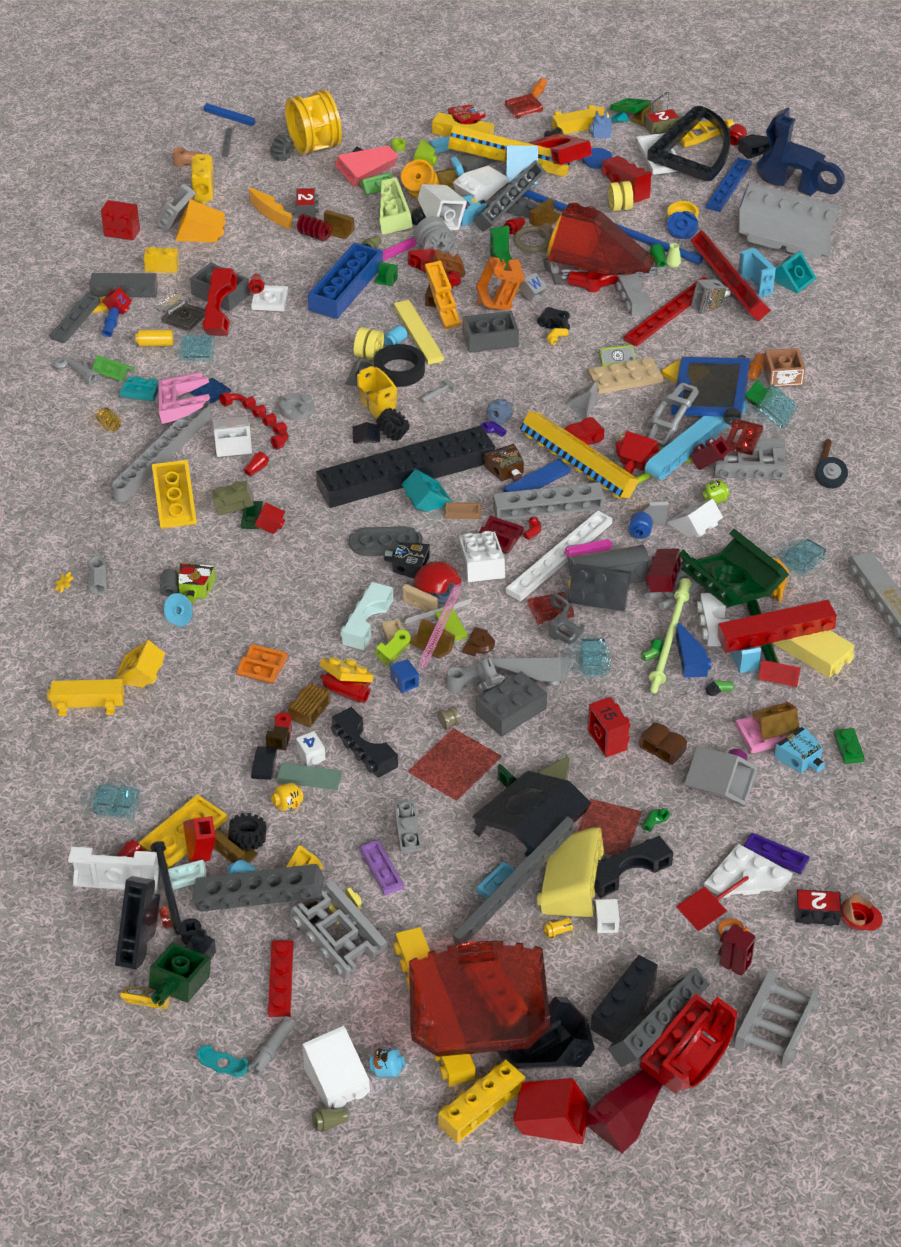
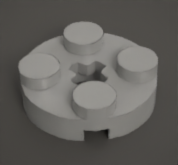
[280,393,315,421]

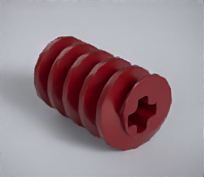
[297,213,332,242]

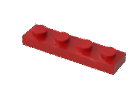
[268,940,294,1017]

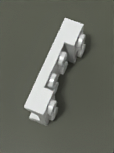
[68,847,160,892]

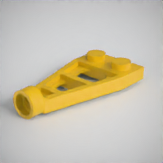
[672,119,734,147]

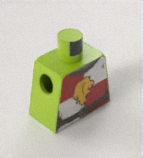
[178,563,216,604]

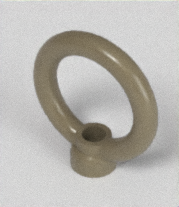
[514,223,552,253]

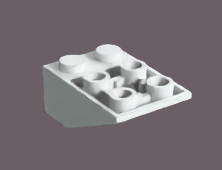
[213,416,252,457]
[459,531,505,582]

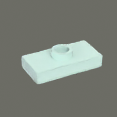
[168,860,207,890]

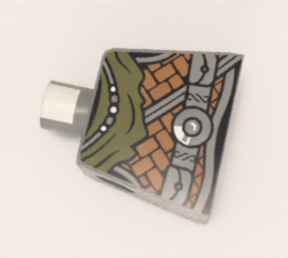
[691,279,730,315]

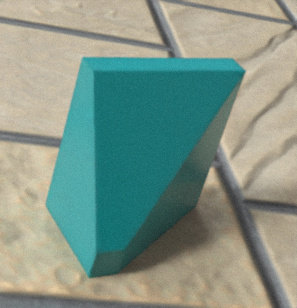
[610,112,629,123]

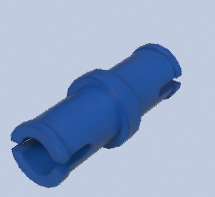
[102,308,119,337]

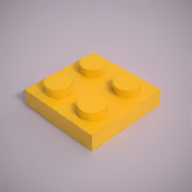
[319,657,374,682]

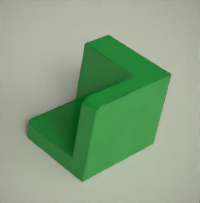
[375,262,398,287]
[745,380,774,410]

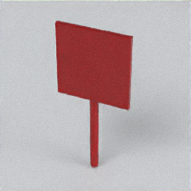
[676,876,749,931]

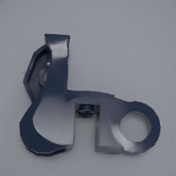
[757,107,845,196]

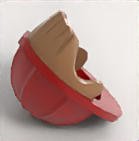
[841,893,883,931]

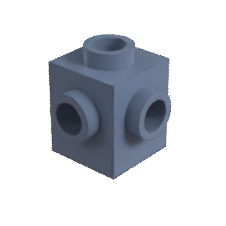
[486,398,513,425]

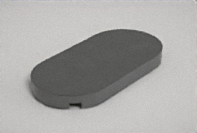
[349,526,423,556]

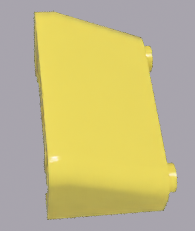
[537,827,604,917]

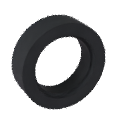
[374,344,425,387]

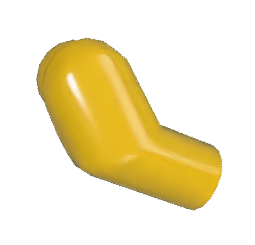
[547,328,568,345]

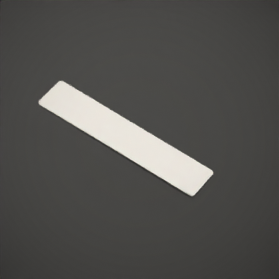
[404,599,472,624]

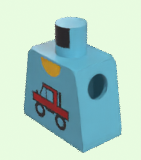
[460,195,487,227]

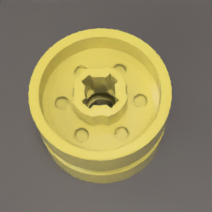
[608,181,633,212]
[354,327,384,361]

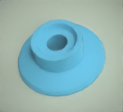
[164,593,193,627]

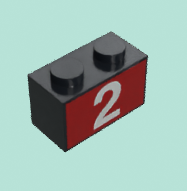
[795,889,841,926]

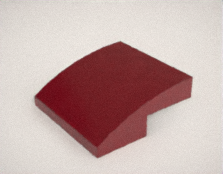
[479,516,524,554]

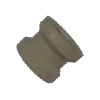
[438,706,461,730]

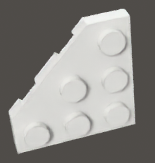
[704,844,793,898]

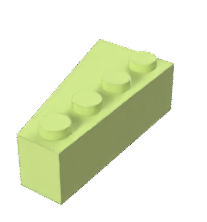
[380,177,413,234]

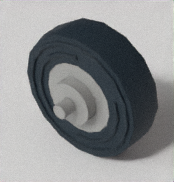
[815,457,848,489]

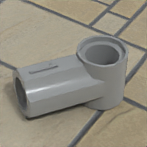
[88,556,107,594]
[447,662,480,693]

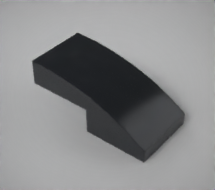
[251,746,277,780]

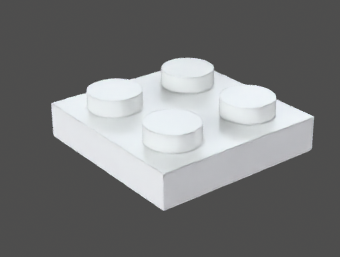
[251,285,289,311]

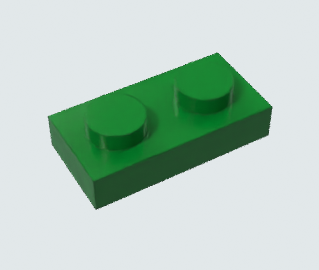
[834,728,865,764]

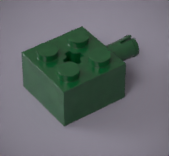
[149,942,211,1006]

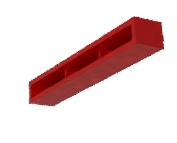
[690,230,771,321]

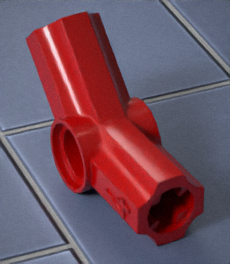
[568,269,618,293]

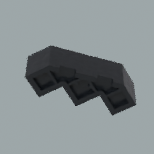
[491,996,595,1069]

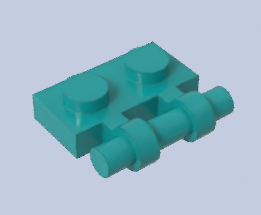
[120,376,159,401]

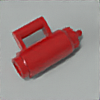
[320,672,371,703]

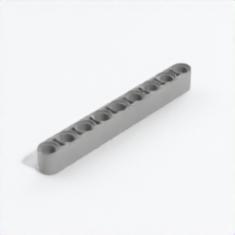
[112,401,211,502]

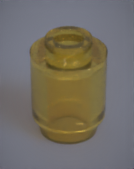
[96,407,121,431]

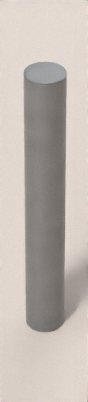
[222,128,232,157]

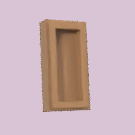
[445,502,481,519]

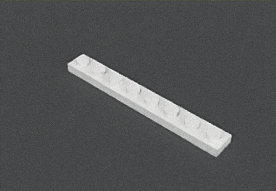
[506,511,612,602]

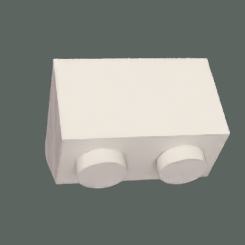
[667,499,723,538]

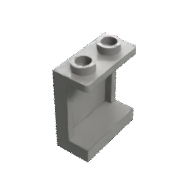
[155,183,196,231]

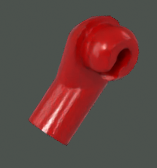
[523,516,541,540]

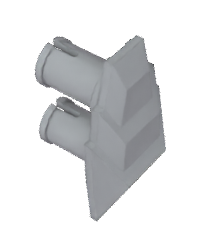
[474,658,505,694]

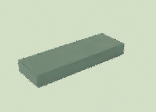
[277,763,342,790]

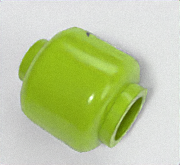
[702,479,730,505]

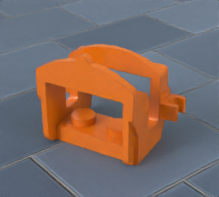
[476,257,525,310]

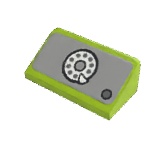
[599,345,635,366]

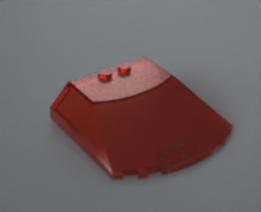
[409,941,551,1057]

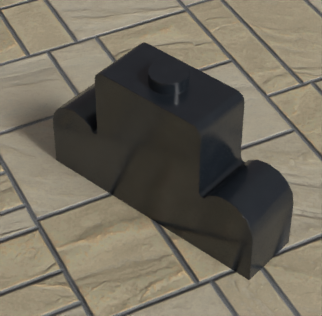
[115,876,160,970]

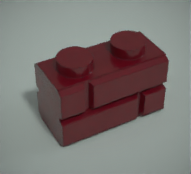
[718,925,756,976]

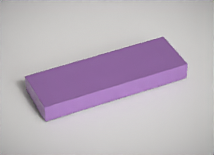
[359,840,404,895]

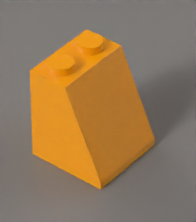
[175,199,226,242]

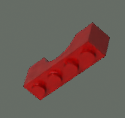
[202,268,238,336]

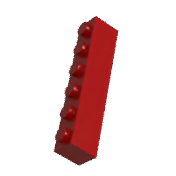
[717,599,837,653]

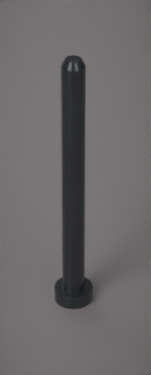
[150,841,181,935]

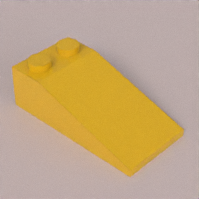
[152,460,197,529]

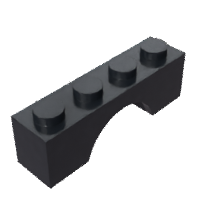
[331,707,398,778]
[594,836,673,898]

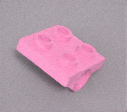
[735,716,787,754]

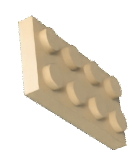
[588,357,663,394]

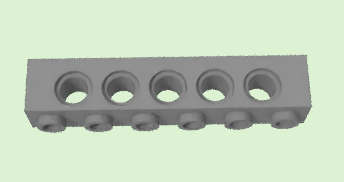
[493,482,605,520]

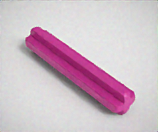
[383,237,416,261]
[564,539,613,558]

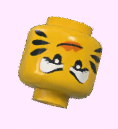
[271,783,303,812]

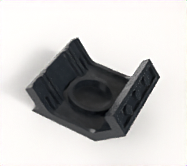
[472,771,591,857]

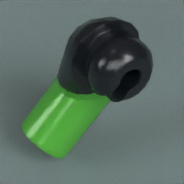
[706,680,733,696]

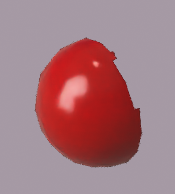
[413,561,462,595]

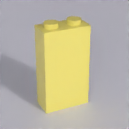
[773,630,855,678]

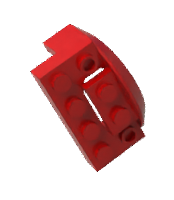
[639,993,738,1095]

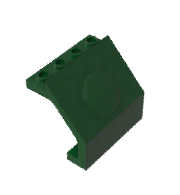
[678,529,789,608]

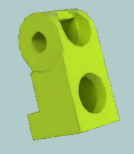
[374,629,411,666]

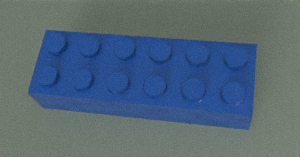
[308,242,383,319]

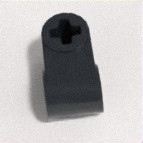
[537,307,570,331]

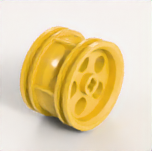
[285,89,342,155]

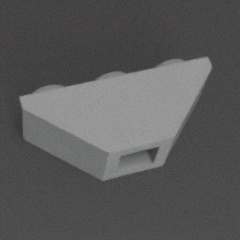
[394,800,422,853]

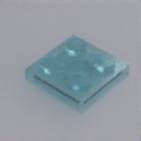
[179,335,216,361]
[757,384,798,429]

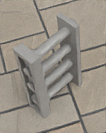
[734,970,821,1069]

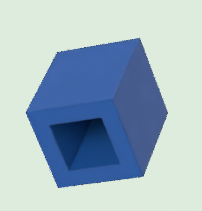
[390,659,419,693]

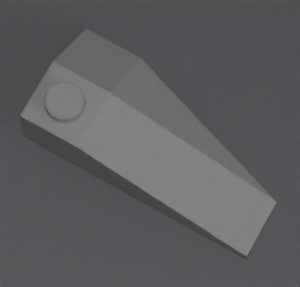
[485,657,571,685]

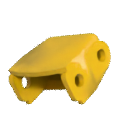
[191,154,215,203]
[357,366,397,419]

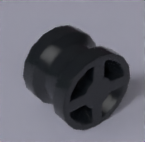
[180,918,202,944]

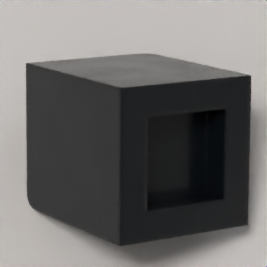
[353,422,380,444]

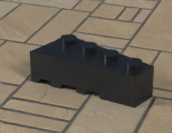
[590,955,658,1042]

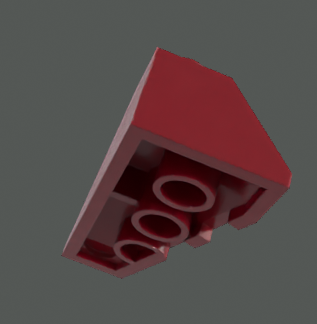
[587,1070,663,1154]

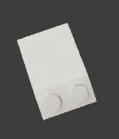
[453,166,510,201]

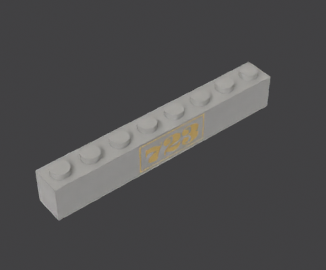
[849,551,901,641]

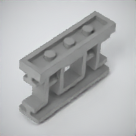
[714,437,788,479]
[290,880,388,980]

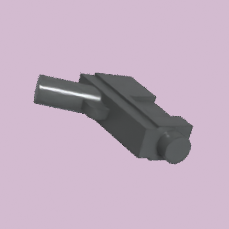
[543,257,561,285]

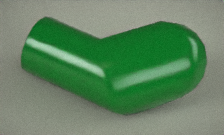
[642,808,670,832]

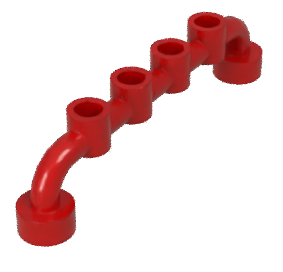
[219,392,289,450]

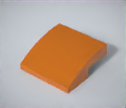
[236,644,288,684]

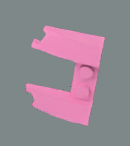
[159,372,210,424]

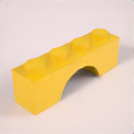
[432,112,494,137]

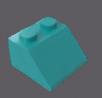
[774,251,817,293]
[402,469,453,512]

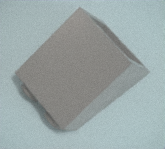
[684,746,758,806]

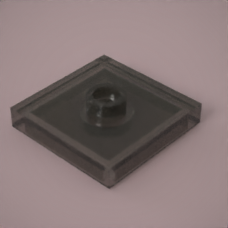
[161,301,206,332]

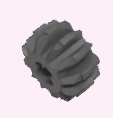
[270,135,294,161]

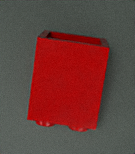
[513,1078,590,1144]

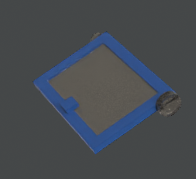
[671,355,750,425]

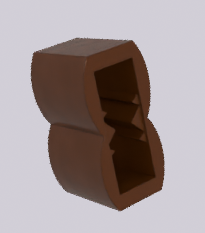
[639,723,687,765]

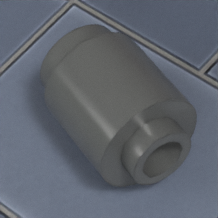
[160,569,179,596]

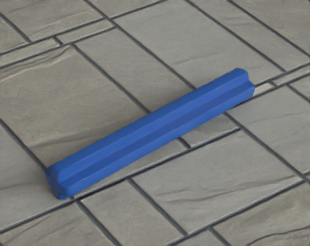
[204,103,256,126]

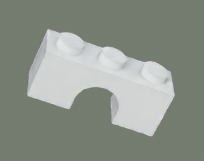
[696,593,729,646]

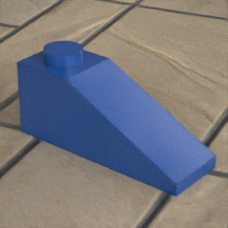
[676,623,711,678]

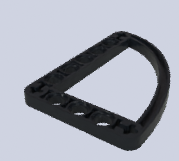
[647,106,731,181]

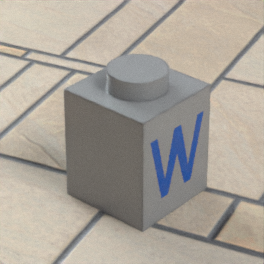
[519,273,547,302]

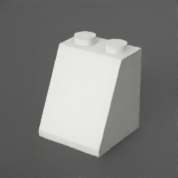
[418,184,467,230]
[302,1026,370,1109]

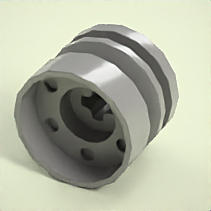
[414,216,455,254]

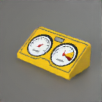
[120,986,171,1010]

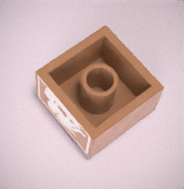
[763,348,806,387]

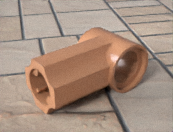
[173,147,203,167]

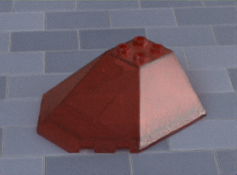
[548,202,655,276]

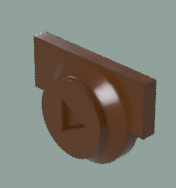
[462,627,495,656]

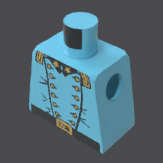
[774,726,825,773]

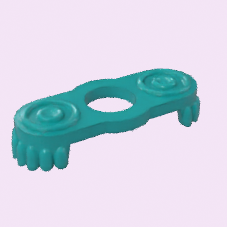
[197,1045,249,1077]

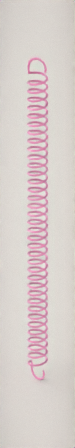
[419,583,462,671]

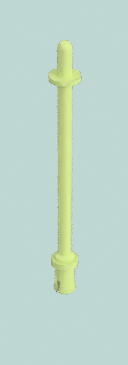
[649,578,692,694]

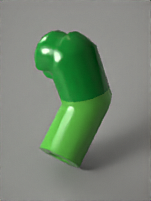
[641,638,663,661]

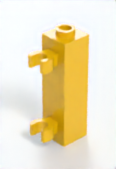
[552,104,609,134]
[47,679,125,716]

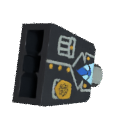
[384,542,430,579]

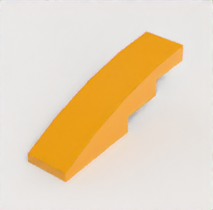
[249,187,292,229]
[425,261,461,329]

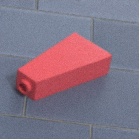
[335,146,398,186]

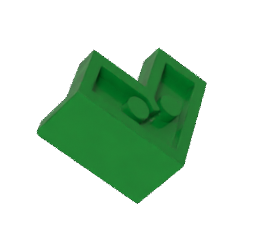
[490,226,513,270]

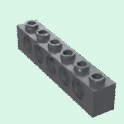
[473,160,546,232]
[192,864,324,912]
[607,967,709,1067]

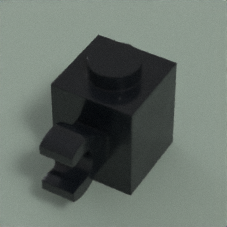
[186,928,216,959]

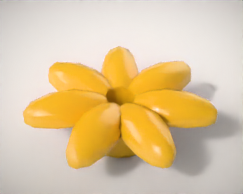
[54,572,74,593]

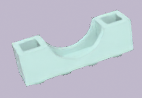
[340,582,393,650]

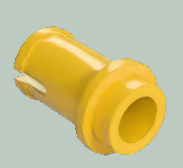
[544,918,573,938]

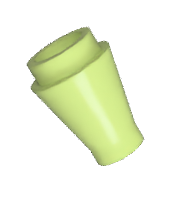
[666,243,681,267]

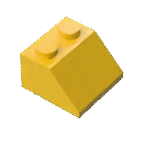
[114,639,166,688]

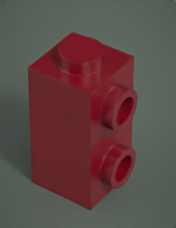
[690,436,731,470]

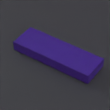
[744,833,810,875]

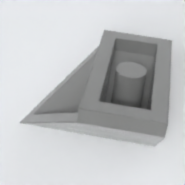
[566,381,598,419]
[643,502,668,524]

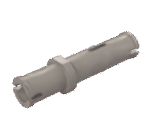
[248,1016,296,1076]

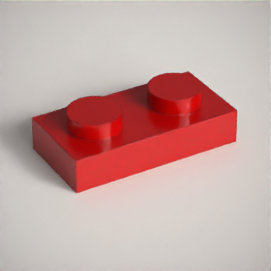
[758,660,801,687]

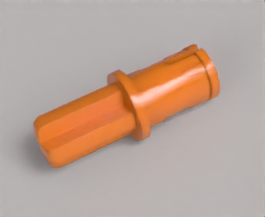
[530,78,547,99]
[748,353,764,381]

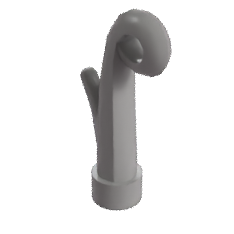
[53,357,100,385]

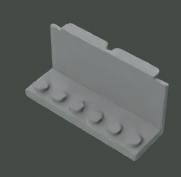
[738,182,840,259]

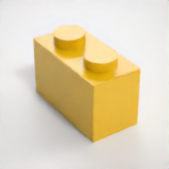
[144,247,180,273]

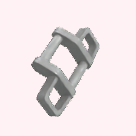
[646,383,699,447]

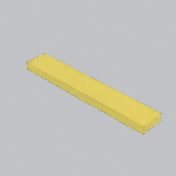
[394,300,444,365]

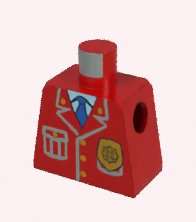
[448,104,486,125]

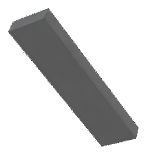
[49,293,101,343]

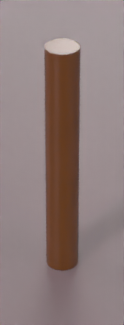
[819,439,832,462]

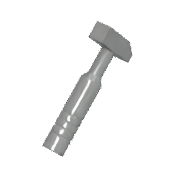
[420,379,456,403]

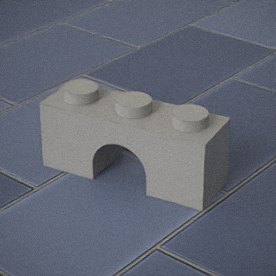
[615,272,651,316]

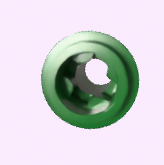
[649,244,666,267]

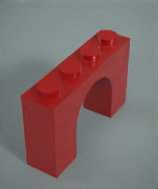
[528,133,592,165]

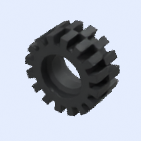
[376,408,410,441]
[228,813,267,851]

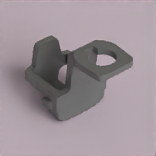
[549,592,585,644]

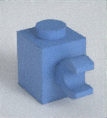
[590,111,612,138]

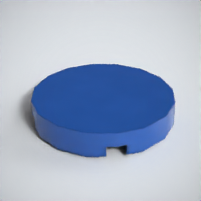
[582,148,612,169]
[667,211,698,239]

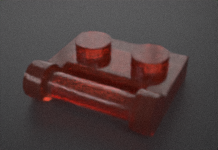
[505,93,543,119]
[725,419,763,455]
[527,592,574,625]

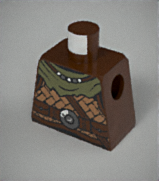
[484,443,524,482]

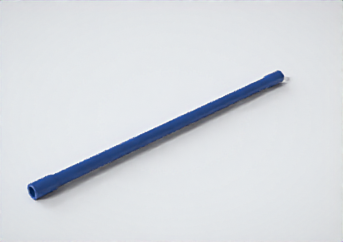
[522,190,704,265]

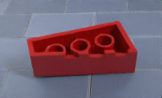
[601,156,652,203]

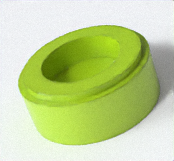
[391,138,406,151]

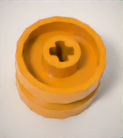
[401,159,439,199]

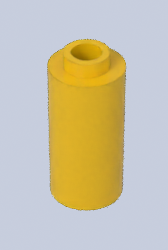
[135,329,174,347]

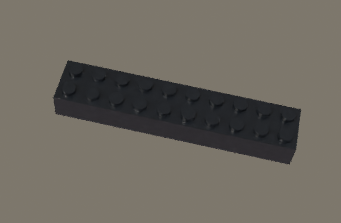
[316,426,495,508]

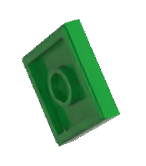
[610,98,651,113]

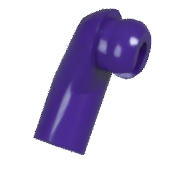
[480,422,507,437]

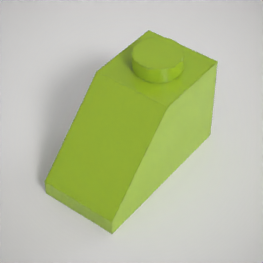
[414,139,438,167]

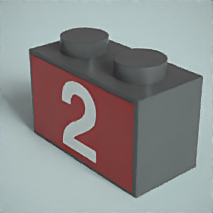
[296,188,319,219]

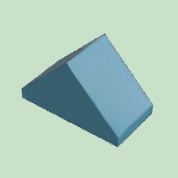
[731,648,761,673]

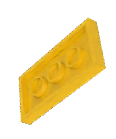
[138,794,228,869]

